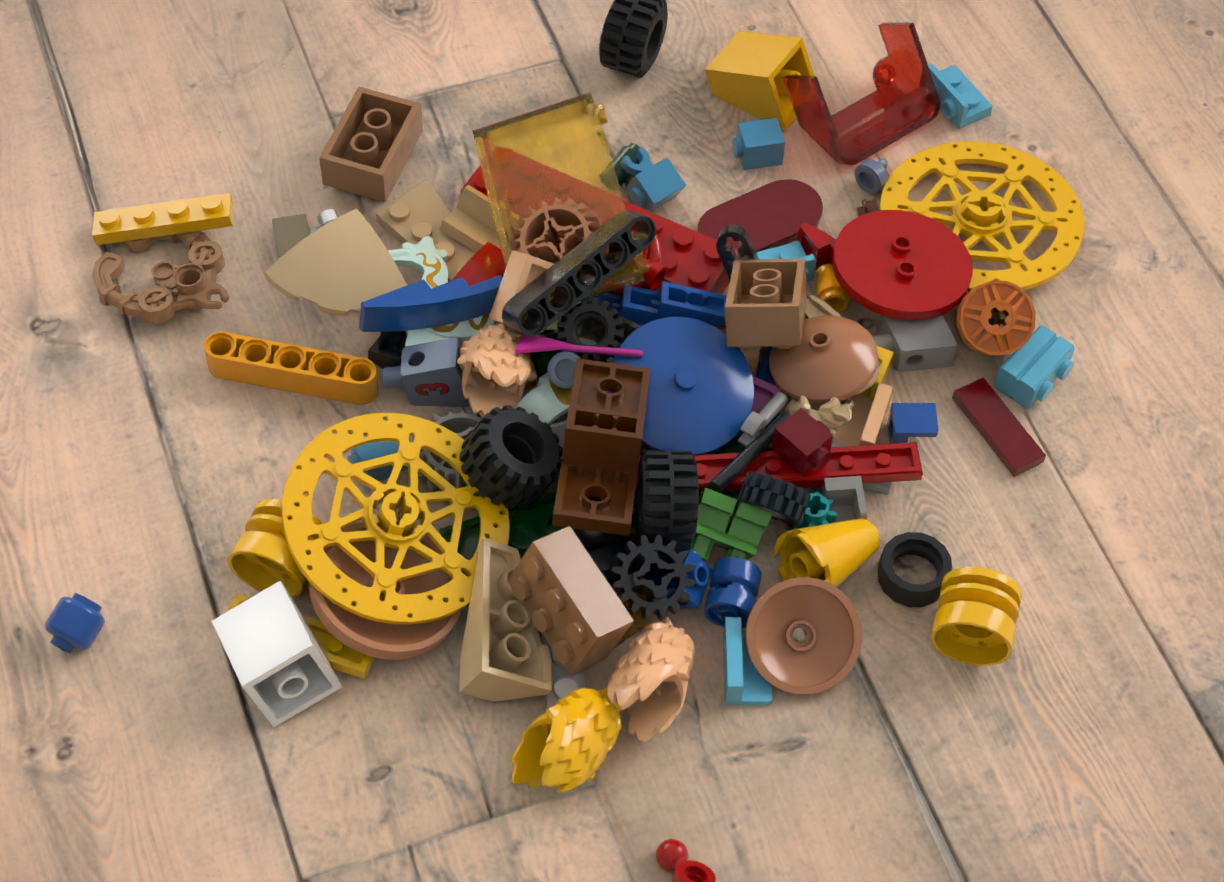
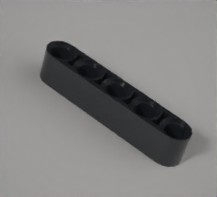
[502,211,656,336]

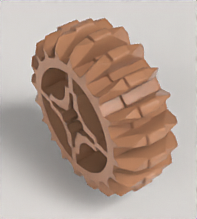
[510,197,605,279]

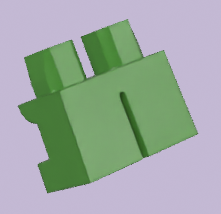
[688,488,772,562]

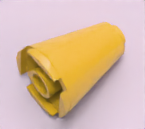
[774,518,880,587]

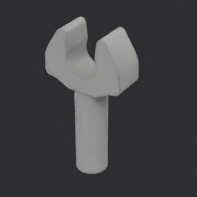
[738,392,788,447]

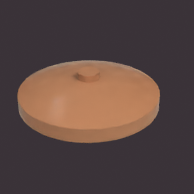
[309,522,463,660]

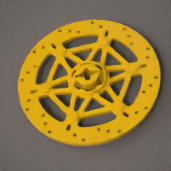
[880,141,1085,292]
[281,413,510,625]

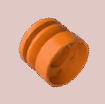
[955,280,1036,357]

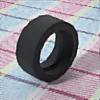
[877,532,952,607]

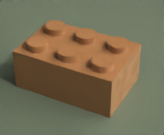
[319,87,423,202]
[725,259,807,350]
[508,526,634,676]

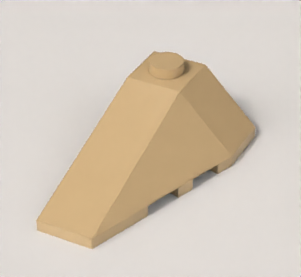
[459,539,552,702]

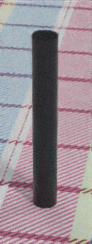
[709,413,789,493]

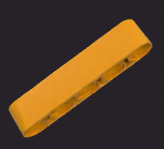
[204,332,379,405]

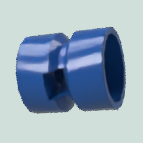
[703,557,762,628]

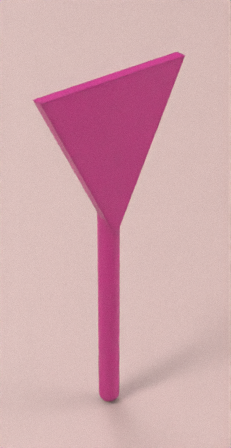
[515,333,643,357]

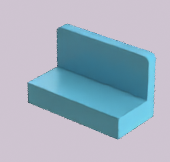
[723,617,772,705]

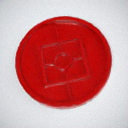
[832,210,973,320]

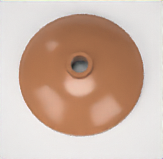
[769,316,878,404]
[745,577,862,695]

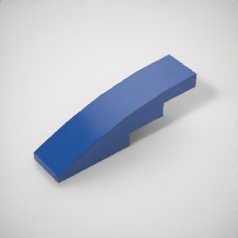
[359,275,502,332]
[586,281,727,328]

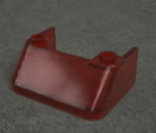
[782,22,940,165]

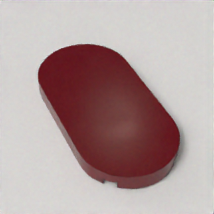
[697,179,823,257]

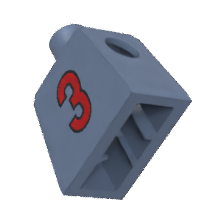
[383,337,469,407]

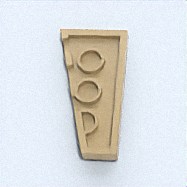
[376,178,475,282]

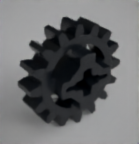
[609,535,695,621]

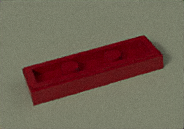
[952,377,1046,477]

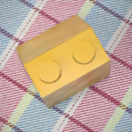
[704,31,819,130]

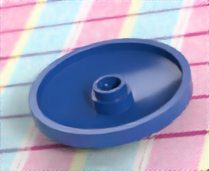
[608,317,754,455]

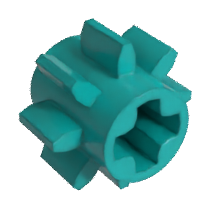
[793,491,838,529]

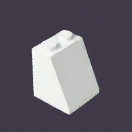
[212,581,342,727]

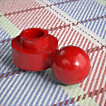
[656,839,716,882]

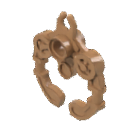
[93,231,229,324]

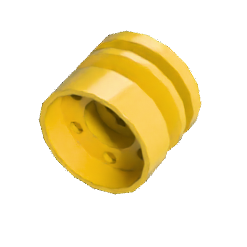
[228,498,323,598]
[930,566,1023,666]

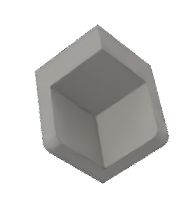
[821,476,868,522]

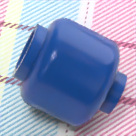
[45,593,105,654]

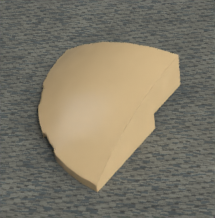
[265,208,407,316]

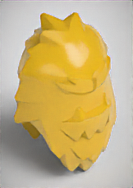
[511,688,622,793]

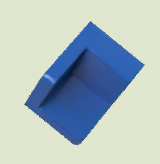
[887,403,939,444]

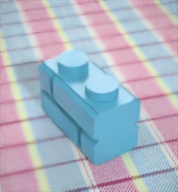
[994,325,1075,409]

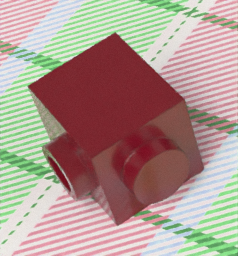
[772,408,833,477]

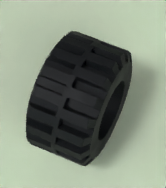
[599,0,668,78]
[460,405,563,509]
[637,450,699,546]

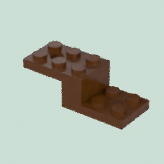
[552,358,651,536]

